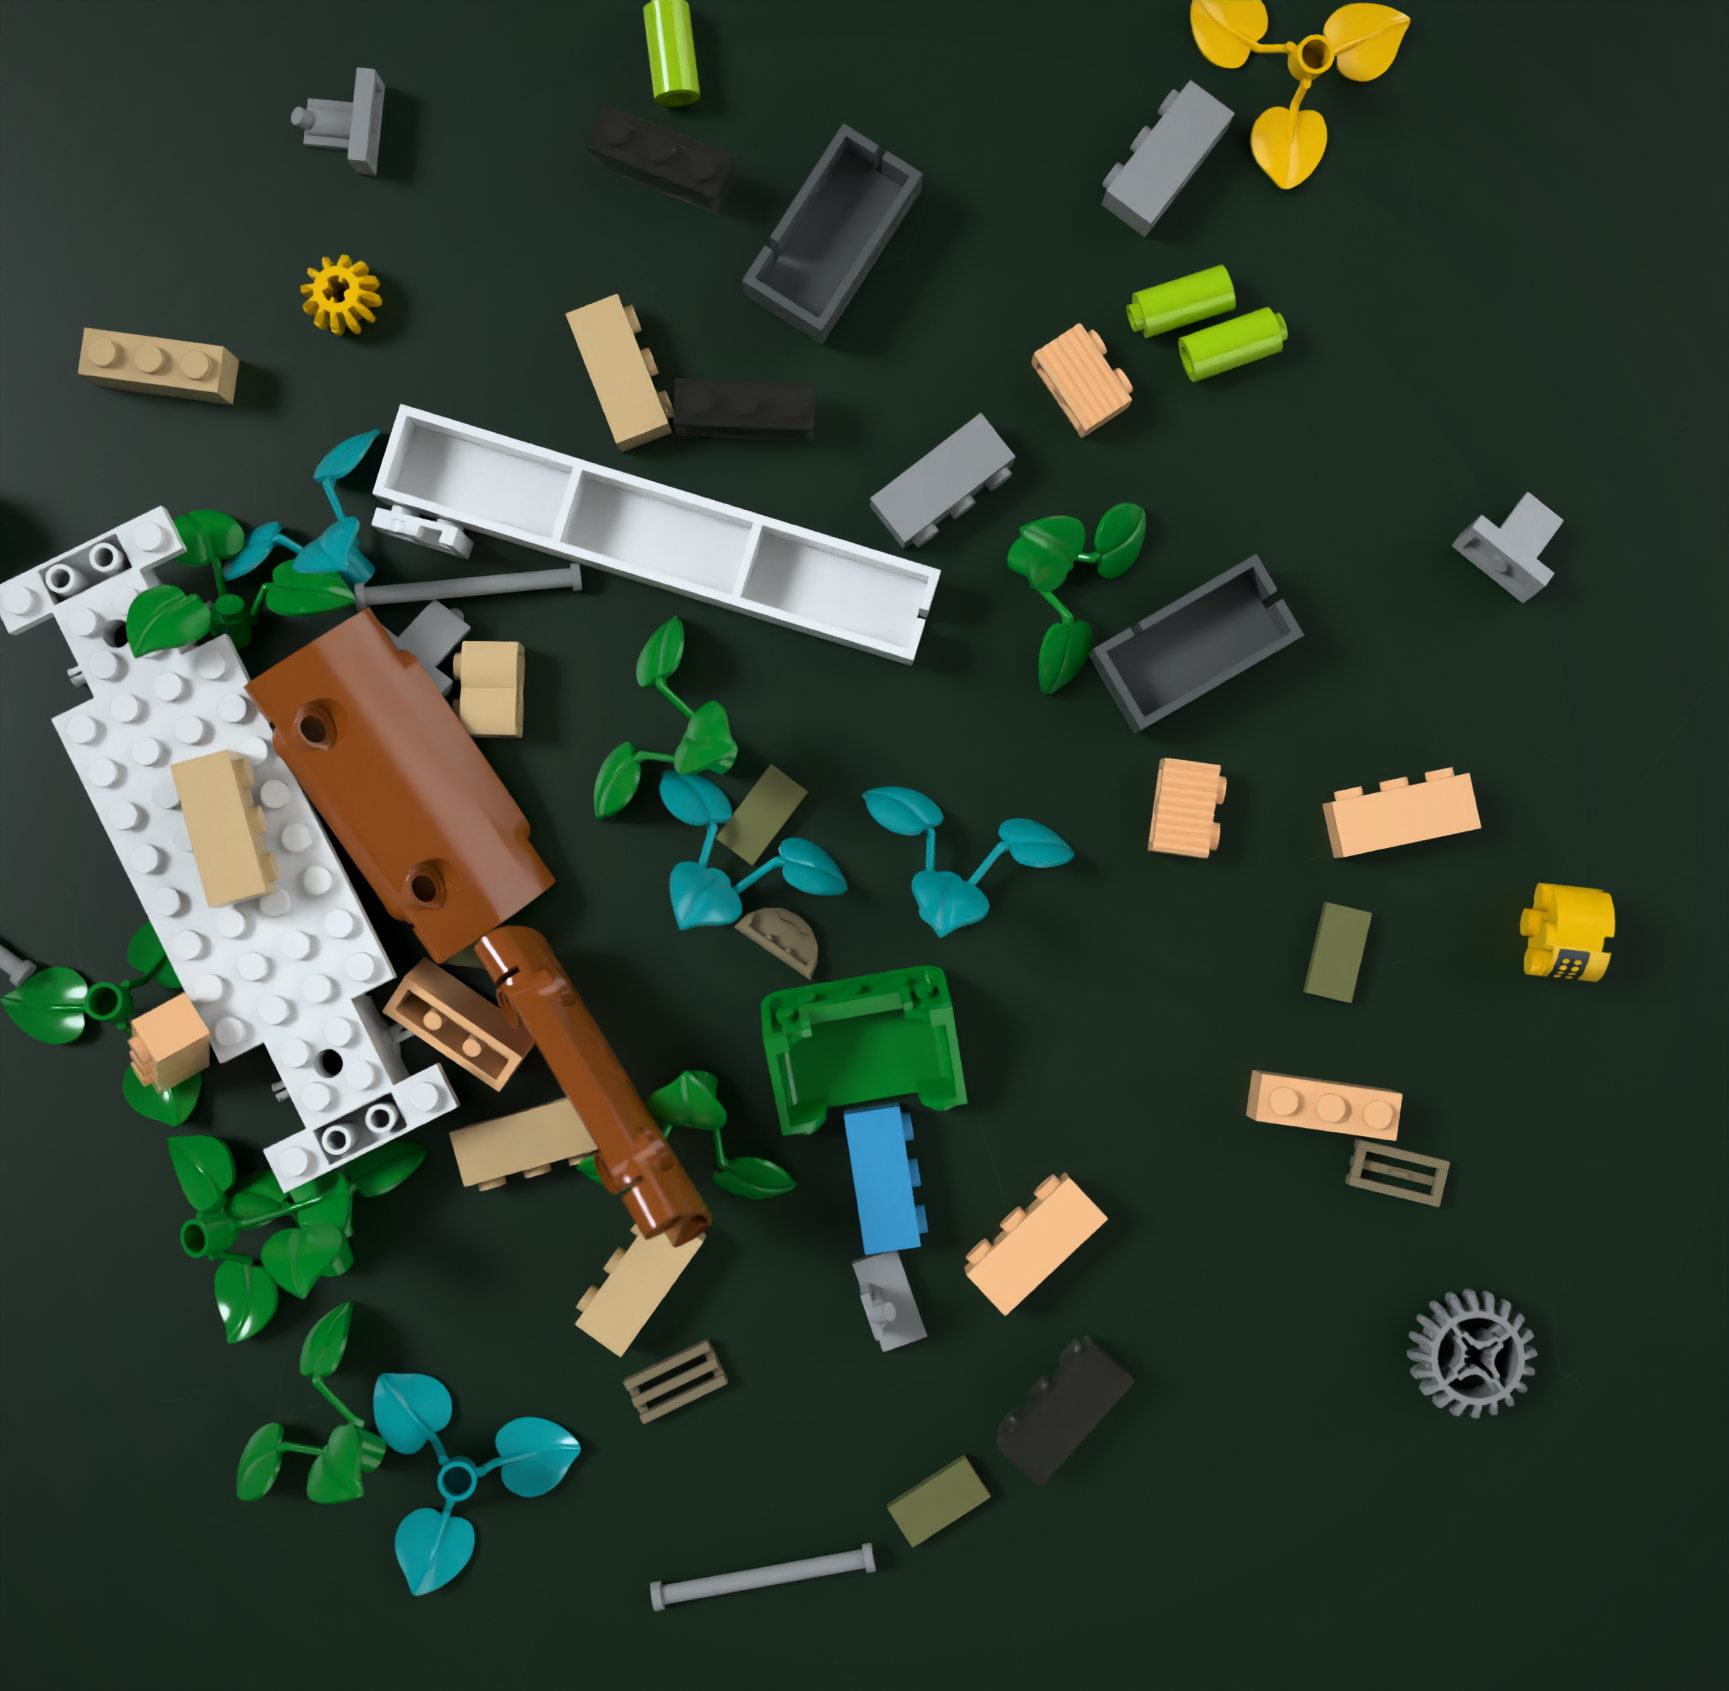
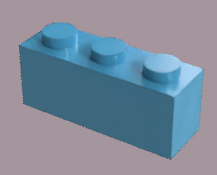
[844,1102,928,1255]

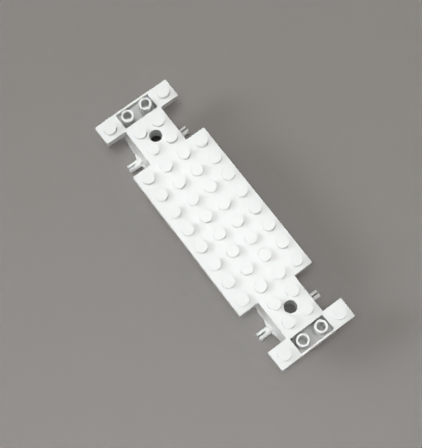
[0,506,460,1193]

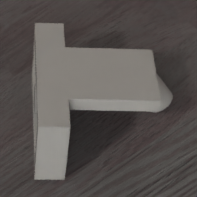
[291,67,385,176]
[1452,492,1564,603]
[382,599,471,701]
[852,1250,927,1352]

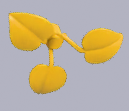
[1190,0,1410,190]

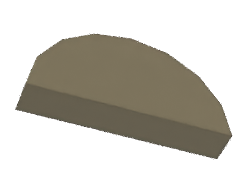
[734,908,818,979]

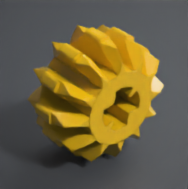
[300,254,382,336]

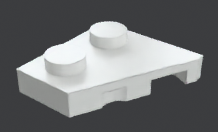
[371,505,474,560]

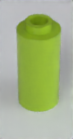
[643,0,700,107]
[1126,264,1236,338]
[1178,307,1288,382]

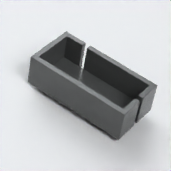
[742,123,923,345]
[1088,554,1304,734]

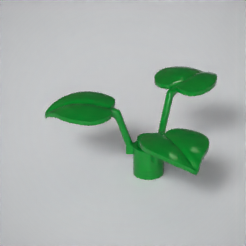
[1007,502,1146,695]
[126,509,355,659]
[594,615,738,822]
[1,921,202,1127]
[576,1070,797,1199]
[167,1134,352,1344]
[219,1139,428,1299]
[236,1301,386,1505]

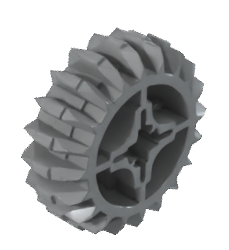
[1407,1289,1538,1419]

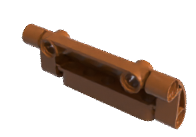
[243,607,556,964]
[474,926,712,1248]

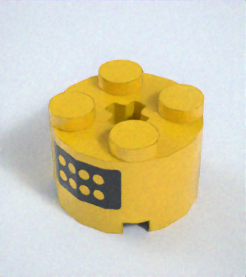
[1520,883,1615,982]

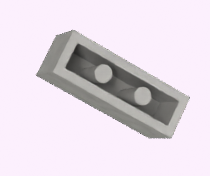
[1101,80,1235,237]
[870,413,1015,549]

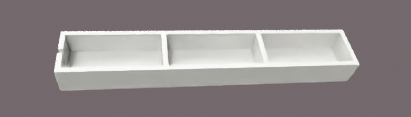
[372,404,941,666]

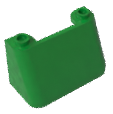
[761,965,968,1136]

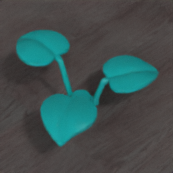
[222,429,382,592]
[659,770,848,930]
[862,786,1075,938]
[373,1373,581,1596]

